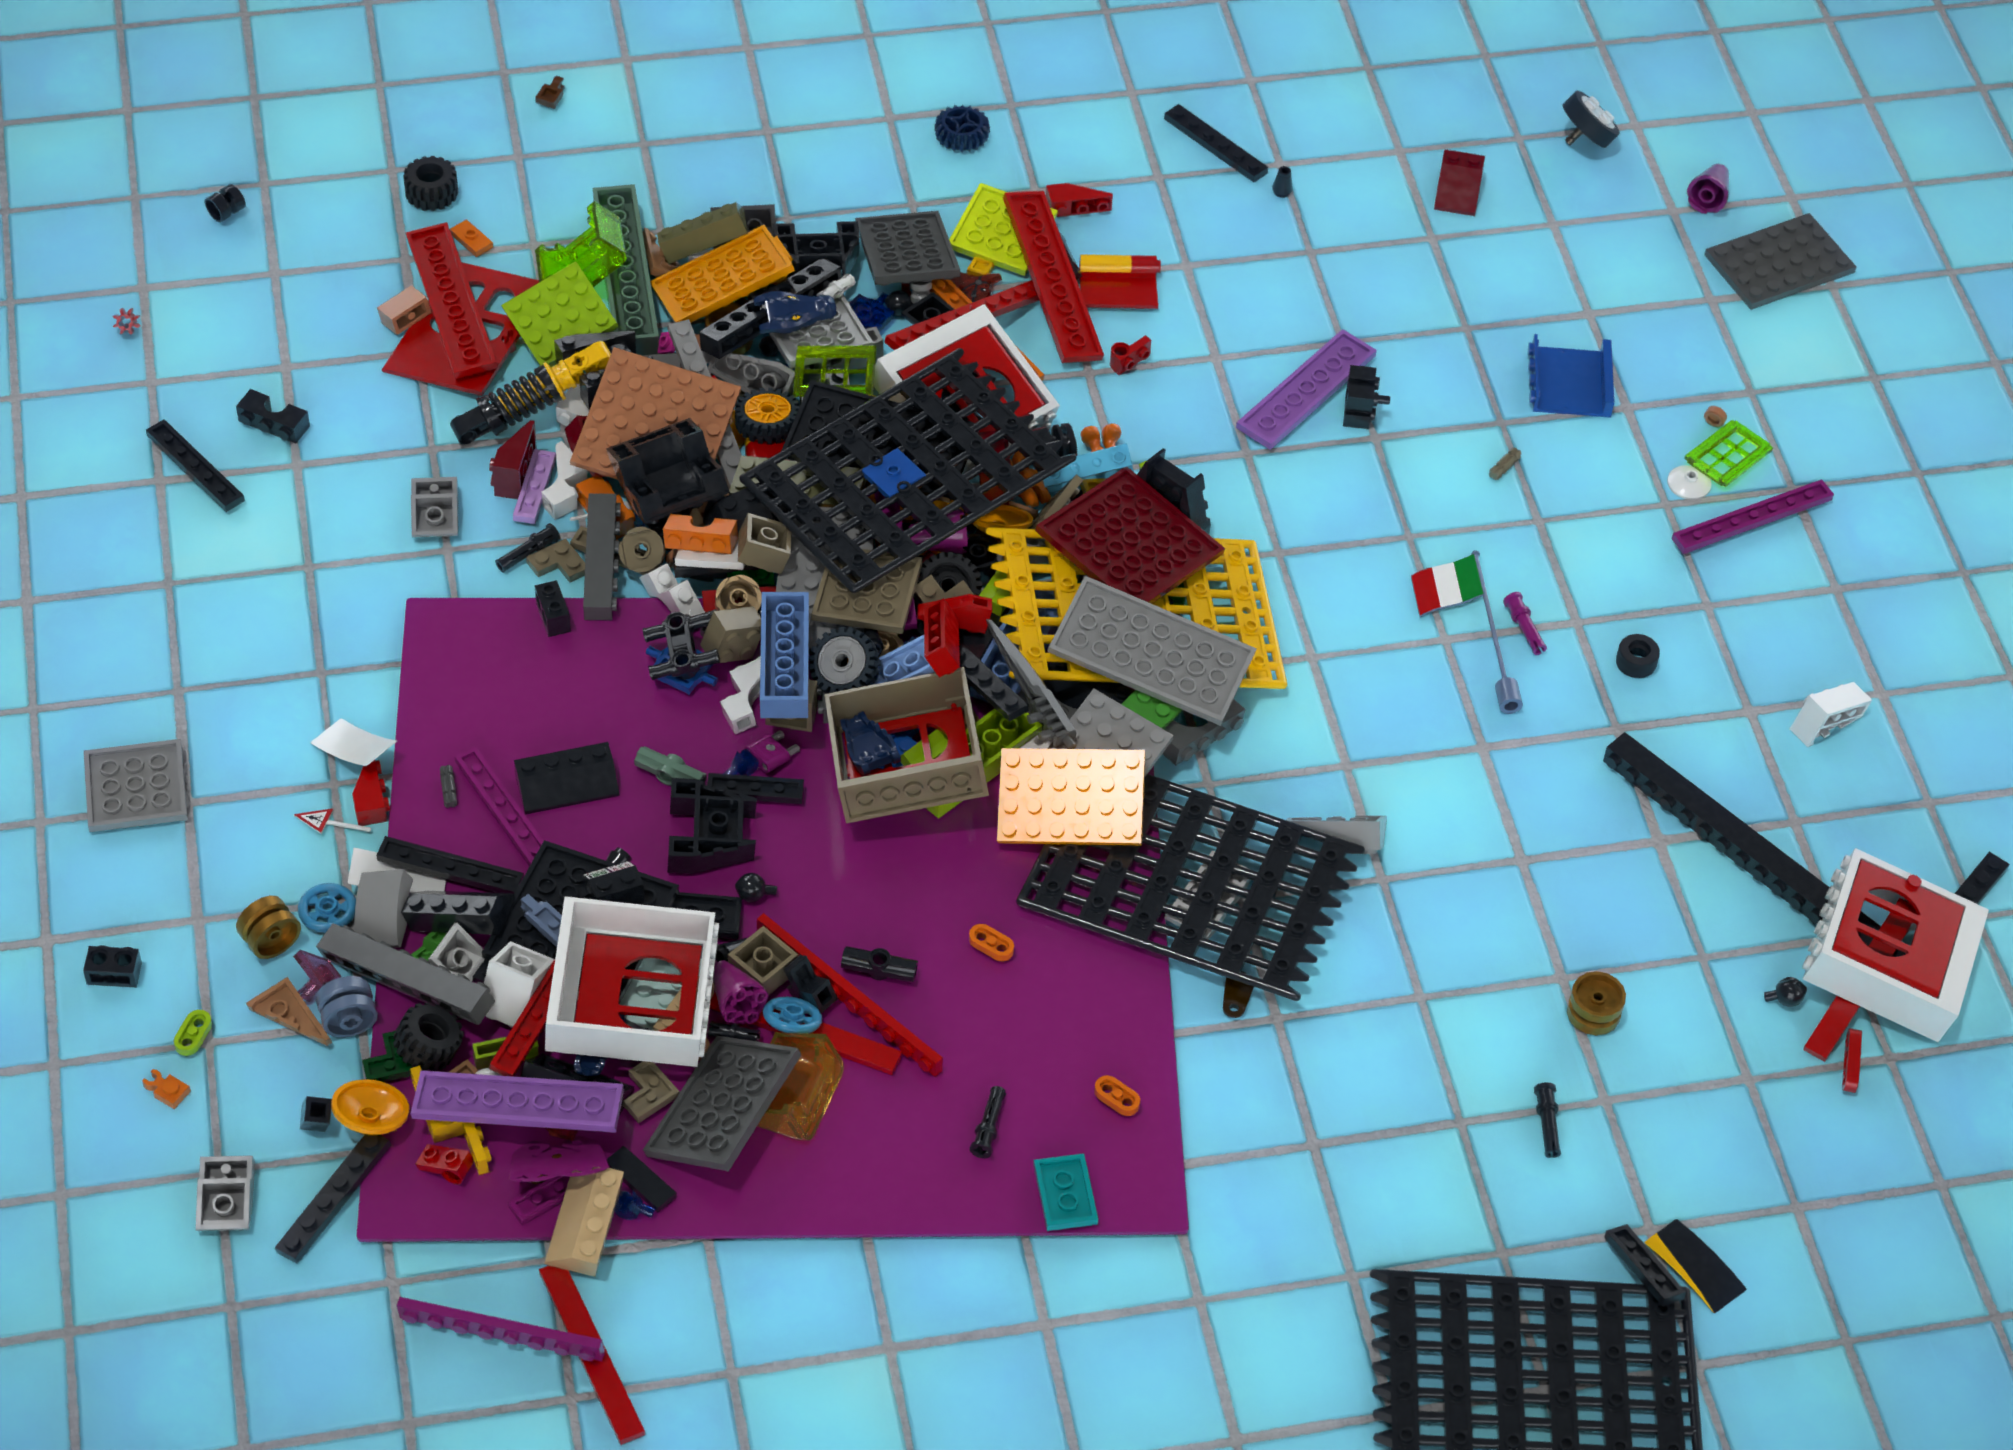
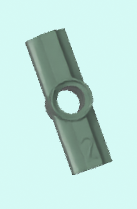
[634,746,707,785]

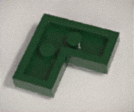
[362,1031,413,1082]

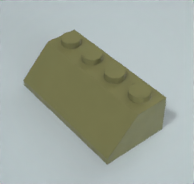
[657,202,748,264]

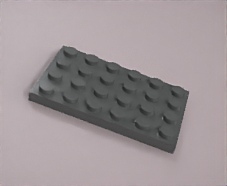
[855,211,960,286]
[1704,213,1857,310]
[643,1036,801,1171]

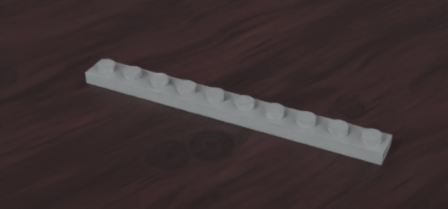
[667,319,741,489]

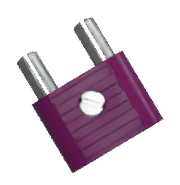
[744,730,800,773]

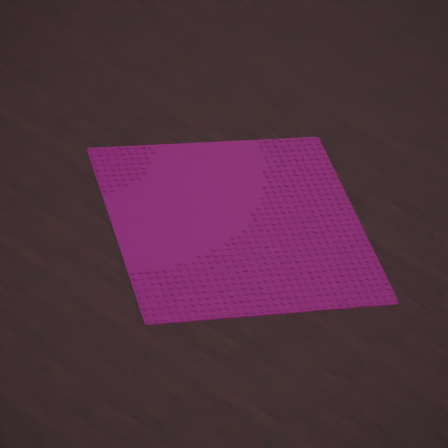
[357,598,1189,1242]

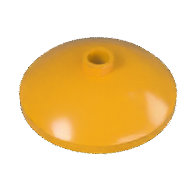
[965,504,1033,538]
[331,1079,409,1135]

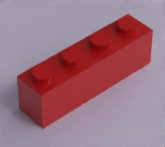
[924,598,960,678]

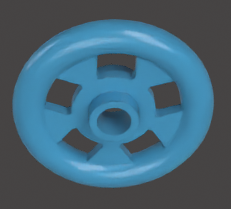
[298,883,356,933]
[763,997,822,1035]

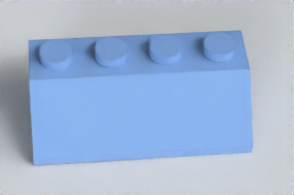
[870,635,935,685]

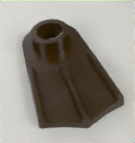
[1223,971,1254,1018]

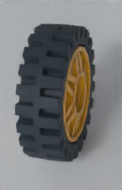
[735,388,800,444]

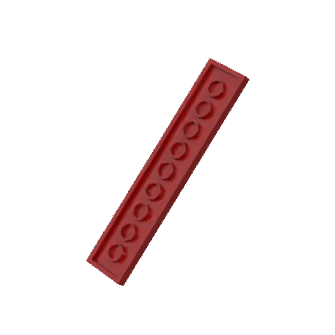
[1003,191,1104,363]
[405,222,498,379]

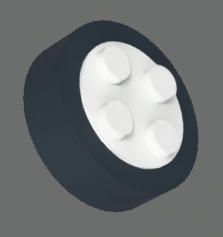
[1562,90,1620,148]

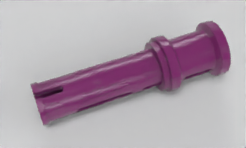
[1503,592,1547,655]

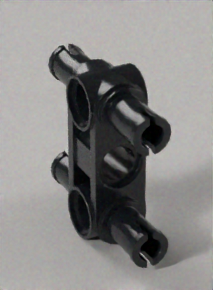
[643,611,720,680]

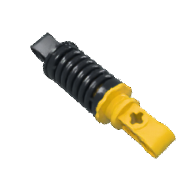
[450,341,611,445]

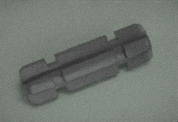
[440,765,457,808]

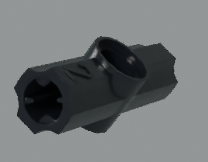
[841,946,918,982]

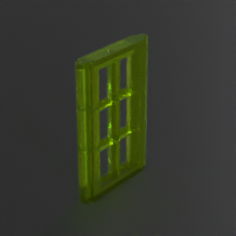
[793,346,876,397]
[1684,420,1773,487]

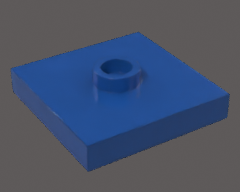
[861,448,926,498]

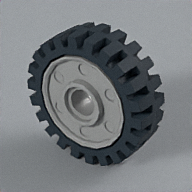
[809,627,881,693]

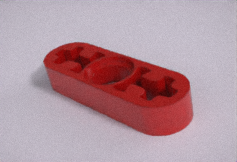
[1842,1028,1862,1093]

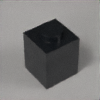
[300,1096,332,1132]

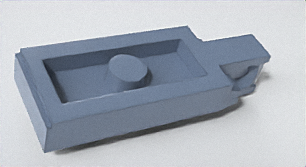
[521,894,562,947]

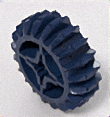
[934,104,990,153]

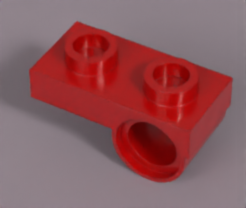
[1110,335,1152,375]
[415,1144,474,1185]

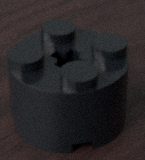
[961,533,999,585]

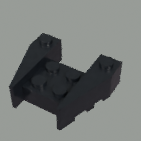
[773,221,859,278]
[554,331,653,409]
[1137,448,1211,534]
[667,778,757,874]

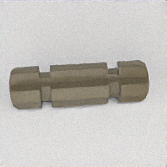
[1489,447,1521,480]

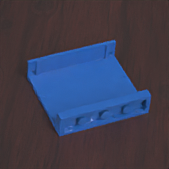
[1528,334,1615,417]

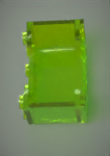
[535,201,627,287]

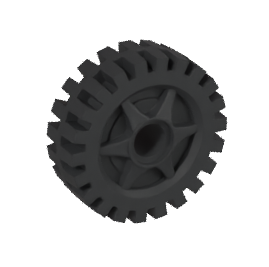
[914,552,982,605]

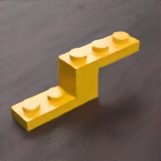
[410,1066,491,1175]

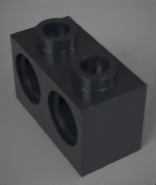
[534,580,571,637]
[83,945,142,988]

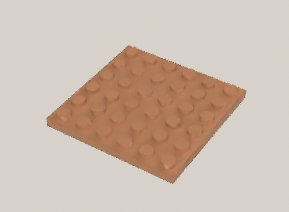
[570,347,741,480]

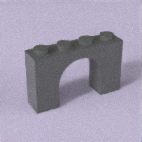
[1163,699,1246,766]

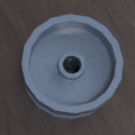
[316,976,378,1038]

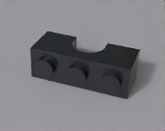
[236,389,310,444]

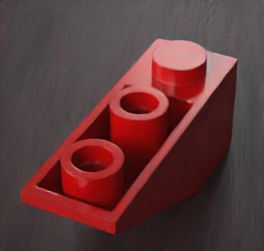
[1046,183,1113,217]
[917,594,992,634]
[352,760,390,826]

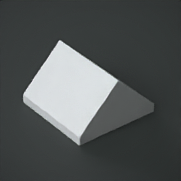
[428,923,485,982]

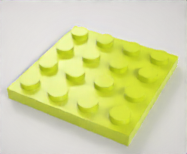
[949,183,1058,276]

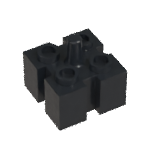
[1343,365,1391,429]

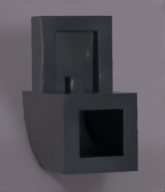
[784,954,838,1013]

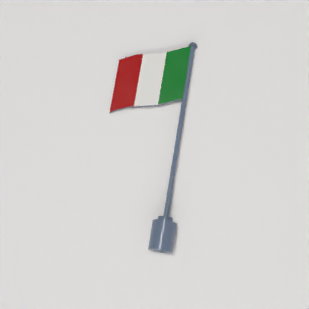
[1411,550,1523,714]

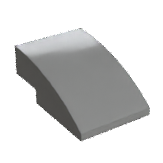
[411,477,458,538]
[354,869,413,948]
[195,1156,255,1231]

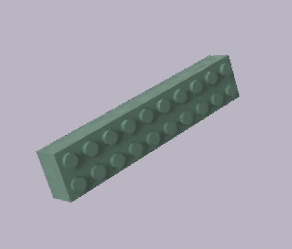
[593,184,659,356]

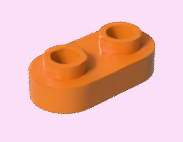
[969,924,1014,961]
[1094,1075,1140,1116]

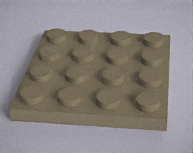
[811,549,922,634]

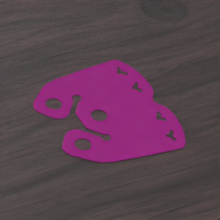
[509,1136,609,1182]

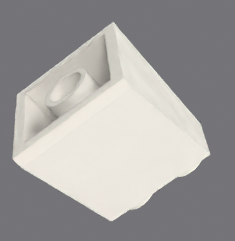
[484,941,555,1028]

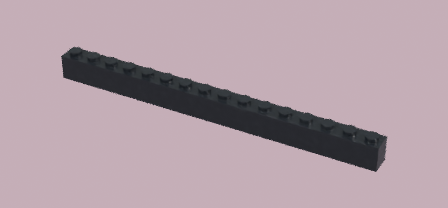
[1603,732,1906,957]

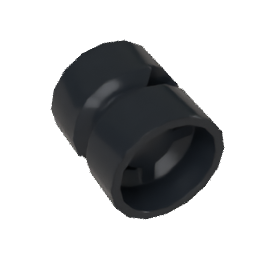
[204,184,246,222]

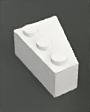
[1790,682,1872,747]

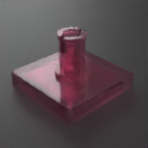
[293,950,341,1002]

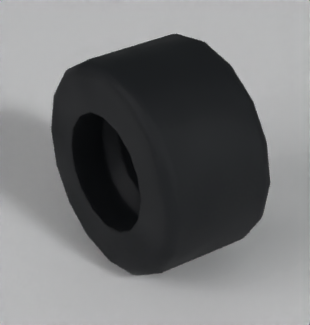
[1616,634,1660,678]

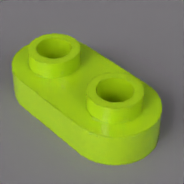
[174,1010,212,1056]

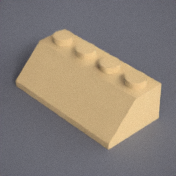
[545,1167,624,1277]

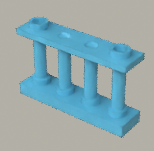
[1043,443,1134,494]

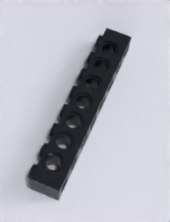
[699,258,841,359]

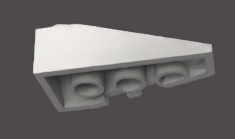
[708,353,798,396]
[1286,815,1387,854]

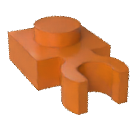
[142,1069,191,1109]

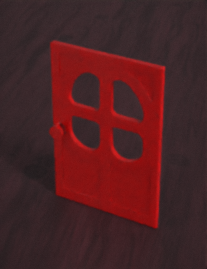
[382,262,541,396]

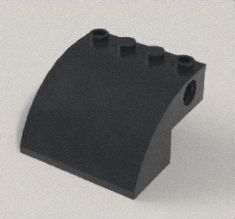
[606,418,730,524]

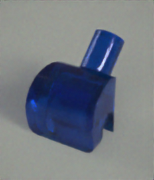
[723,749,759,776]
[614,1190,655,1220]

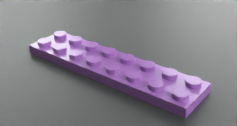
[1236,329,1377,450]
[411,1071,624,1132]

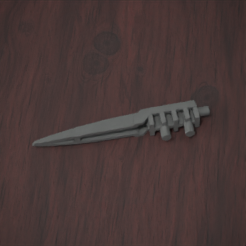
[986,619,1077,749]

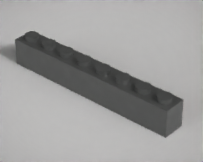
[316,923,495,1025]

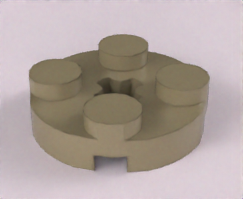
[619,527,665,573]

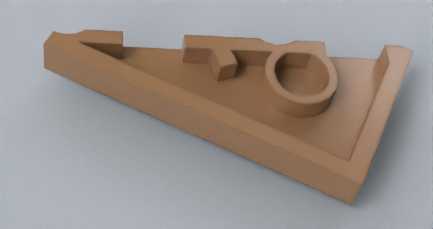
[642,228,681,278]
[246,977,332,1046]

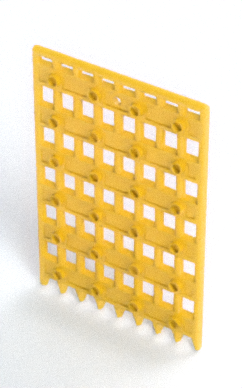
[985,527,1287,689]

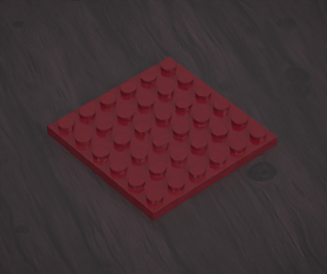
[1035,467,1225,604]

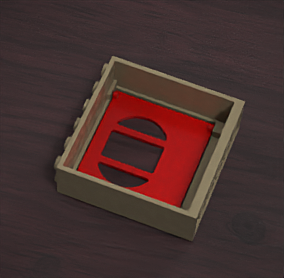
[824,667,989,823]

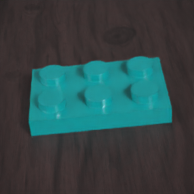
[1033,1154,1098,1231]

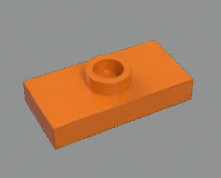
[450,219,493,257]

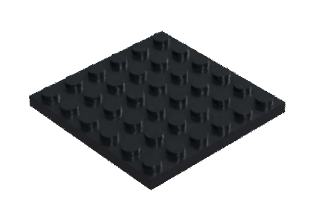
[482,840,679,1004]

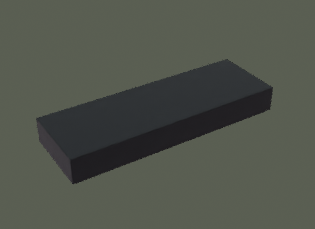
[606,1145,677,1213]

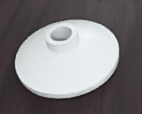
[1667,465,1712,500]

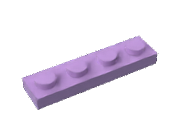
[513,449,556,524]

